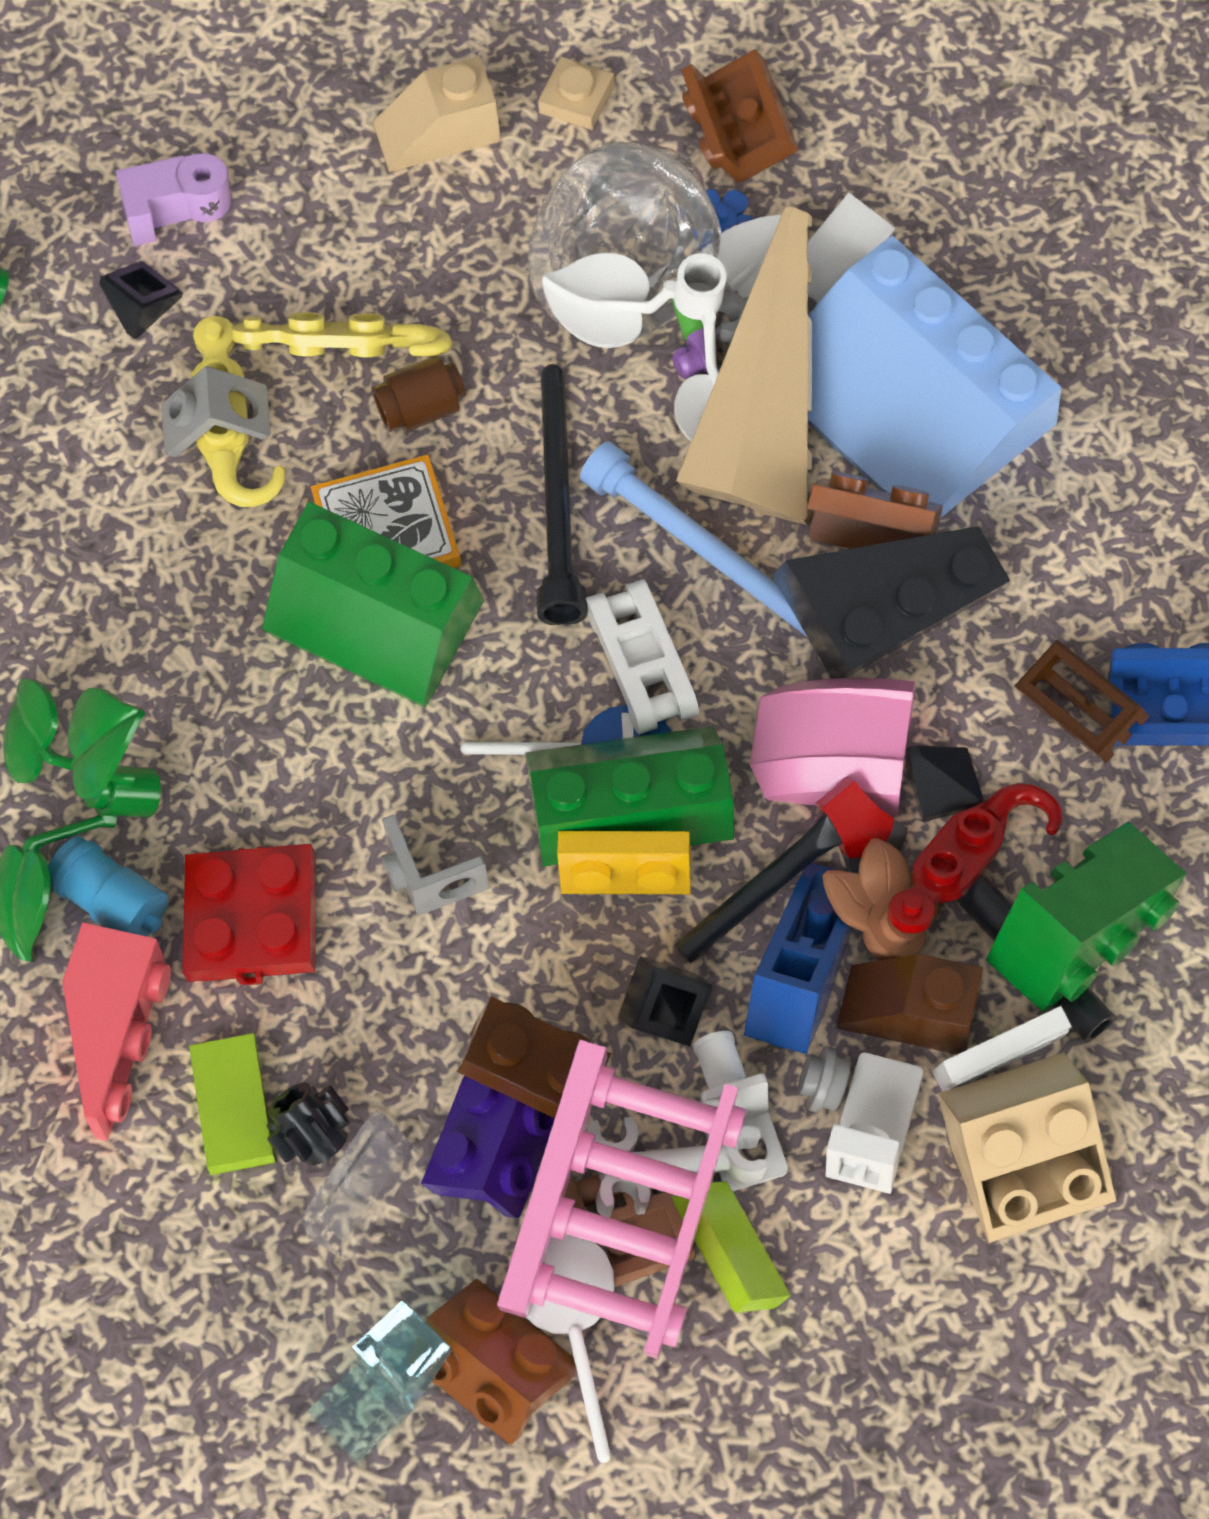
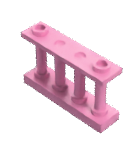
[497,1040,747,1359]

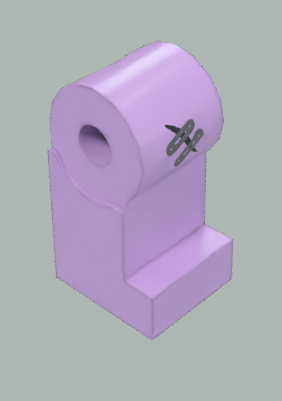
[116,153,232,247]

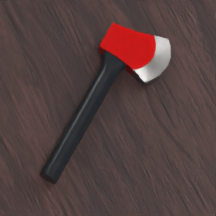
[674,777,908,964]

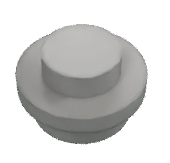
[798,1046,850,1113]

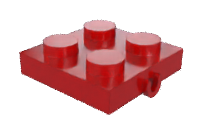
[182,843,316,985]

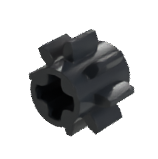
[267,1082,350,1166]

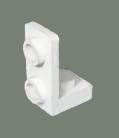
[826,1052,923,1194]

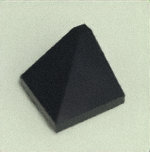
[99,261,183,339]
[906,746,984,822]

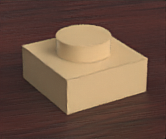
[538,57,615,130]

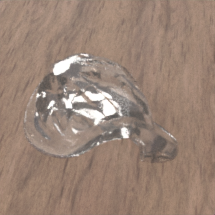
[528,142,721,339]

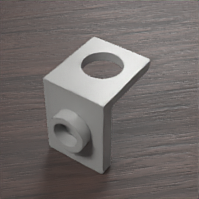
[161,366,271,457]
[381,814,490,916]

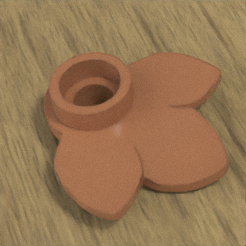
[822,838,940,960]

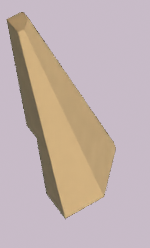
[676,205,812,525]

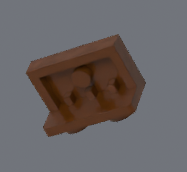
[456,996,611,1118]

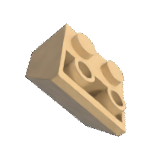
[938,1052,1116,1243]

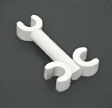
[587,1117,768,1218]

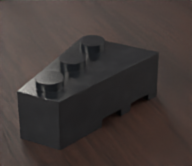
[772,526,1010,679]

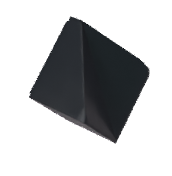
[619,956,713,1046]

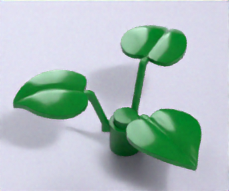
[0,678,161,962]

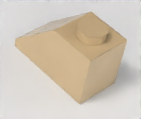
[373,56,501,172]

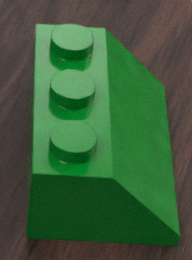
[262,501,484,708]
[525,726,734,867]

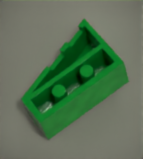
[986,821,1187,1013]

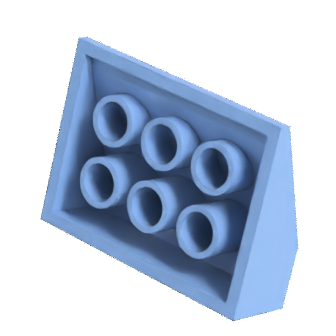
[808,235,1062,517]

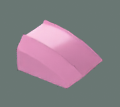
[749,678,915,816]

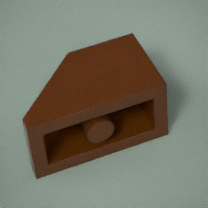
[837,953,983,1055]

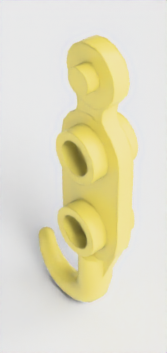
[232,312,452,357]
[191,316,285,507]

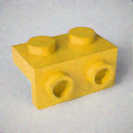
[557,831,691,895]

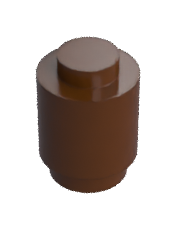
[371,355,466,433]

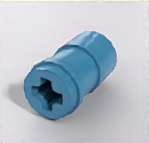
[48,836,169,937]

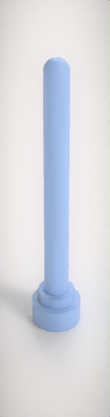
[580,441,807,637]

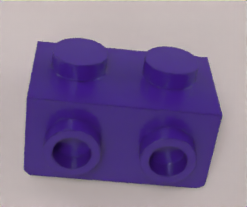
[421,1076,555,1218]

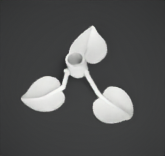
[542,214,782,442]

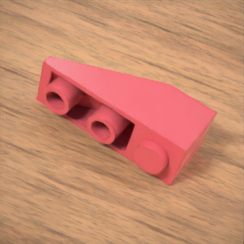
[62,922,171,1141]

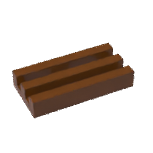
[1014,640,1149,764]

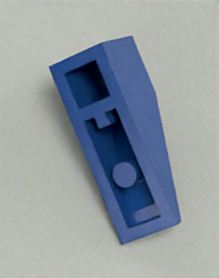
[743,863,853,1054]

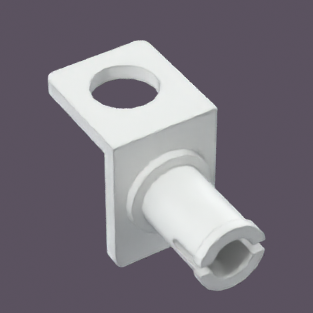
[693,1031,788,1191]

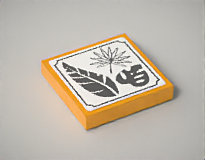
[311,454,462,568]

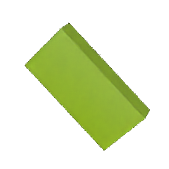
[189,1033,276,1175]
[672,1181,791,1313]

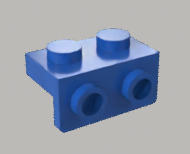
[1107,643,1209,746]

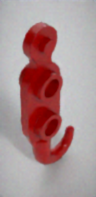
[888,783,1063,934]

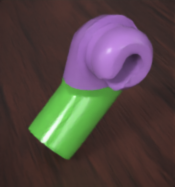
[671,298,708,380]

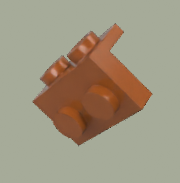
[681,49,799,183]
[808,472,943,549]
[410,1278,577,1444]

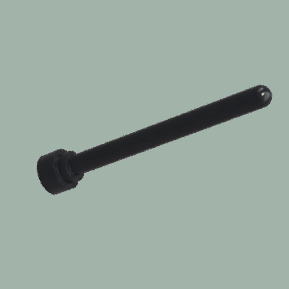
[536,364,587,625]

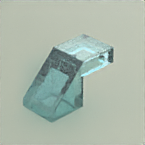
[308,1300,452,1465]

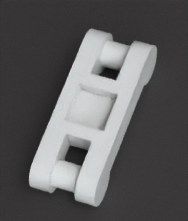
[585,579,699,735]

